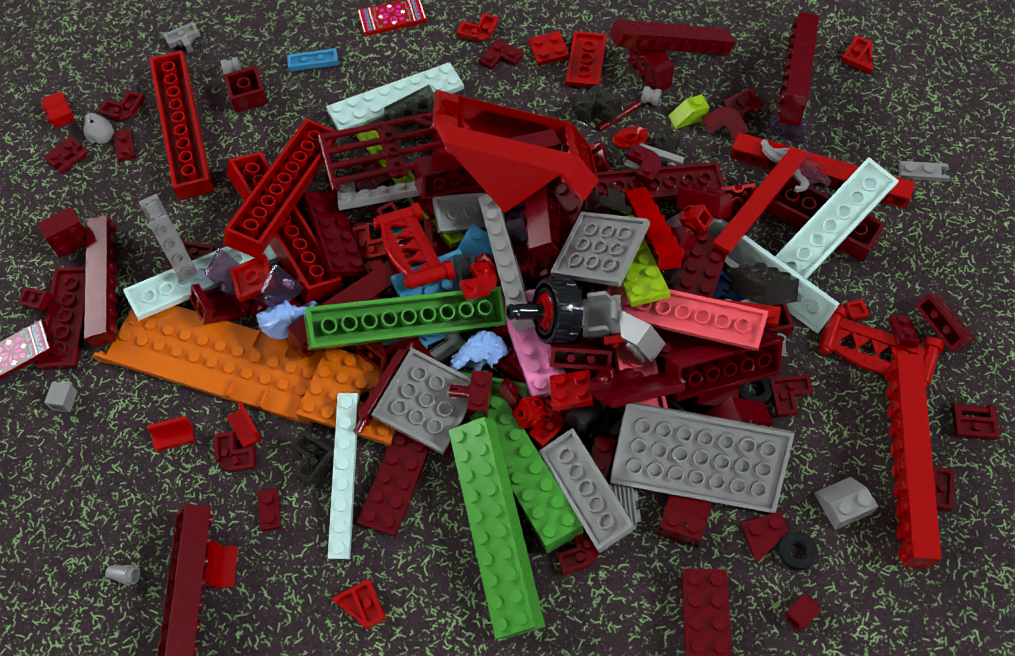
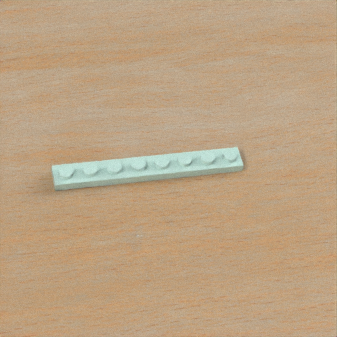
[328,393,359,559]

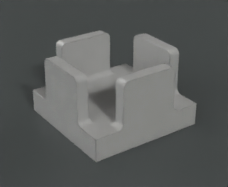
[582,291,623,339]

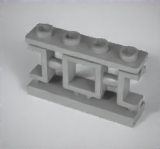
[139,194,198,281]

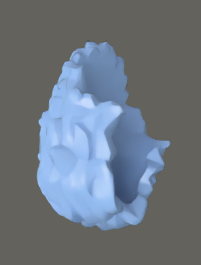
[256,299,318,340]
[450,330,509,371]

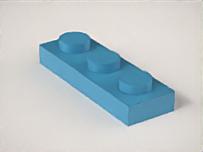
[287,48,339,72]

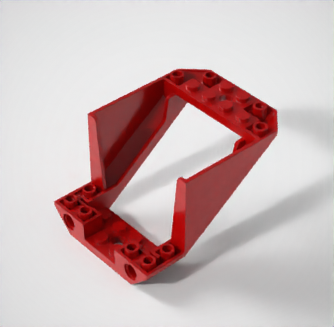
[432,90,599,213]

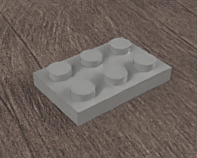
[432,193,487,234]

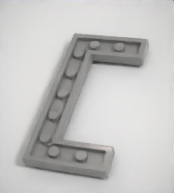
[337,180,419,211]

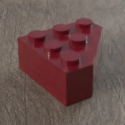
[703,397,774,427]

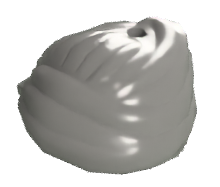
[83,113,114,144]

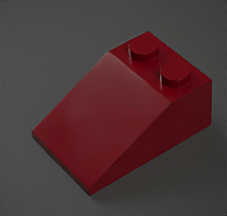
[657,494,712,548]

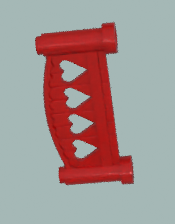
[373,202,456,289]
[817,305,945,389]

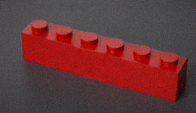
[624,187,684,271]

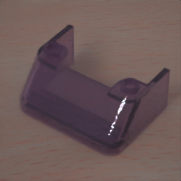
[204,248,303,309]

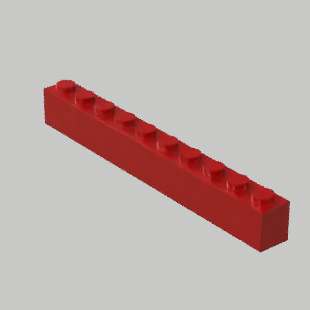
[730,132,915,209]

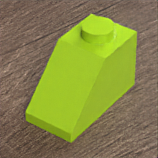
[668,94,709,129]

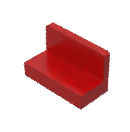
[227,401,263,448]
[147,416,195,452]
[204,541,238,588]

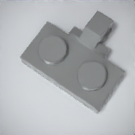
[163,22,200,53]

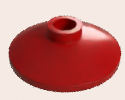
[613,126,648,148]

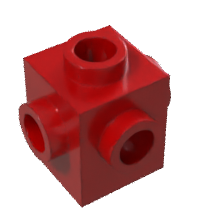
[678,204,713,232]
[512,396,548,429]

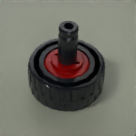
[506,278,583,344]

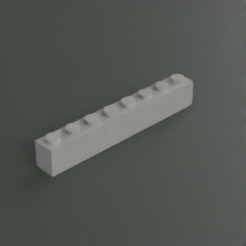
[478,194,536,332]

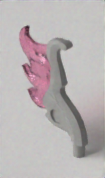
[761,139,831,193]

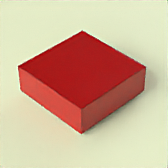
[844,299,870,321]

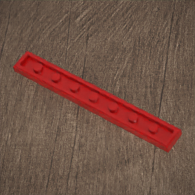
[712,146,808,255]

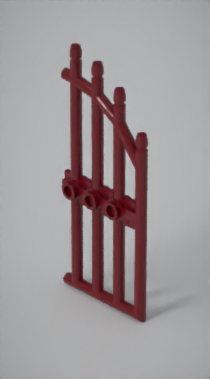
[317,112,444,192]

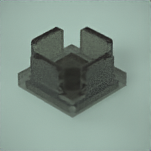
[585,187,633,216]

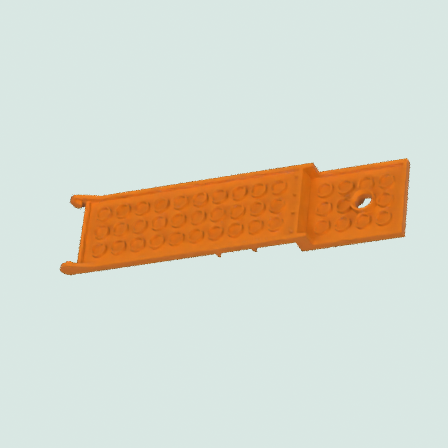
[92,305,397,446]

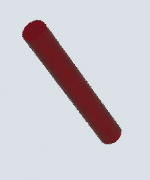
[597,101,641,132]

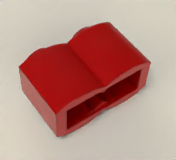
[41,91,75,128]

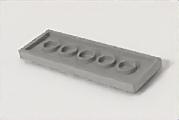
[539,428,636,552]

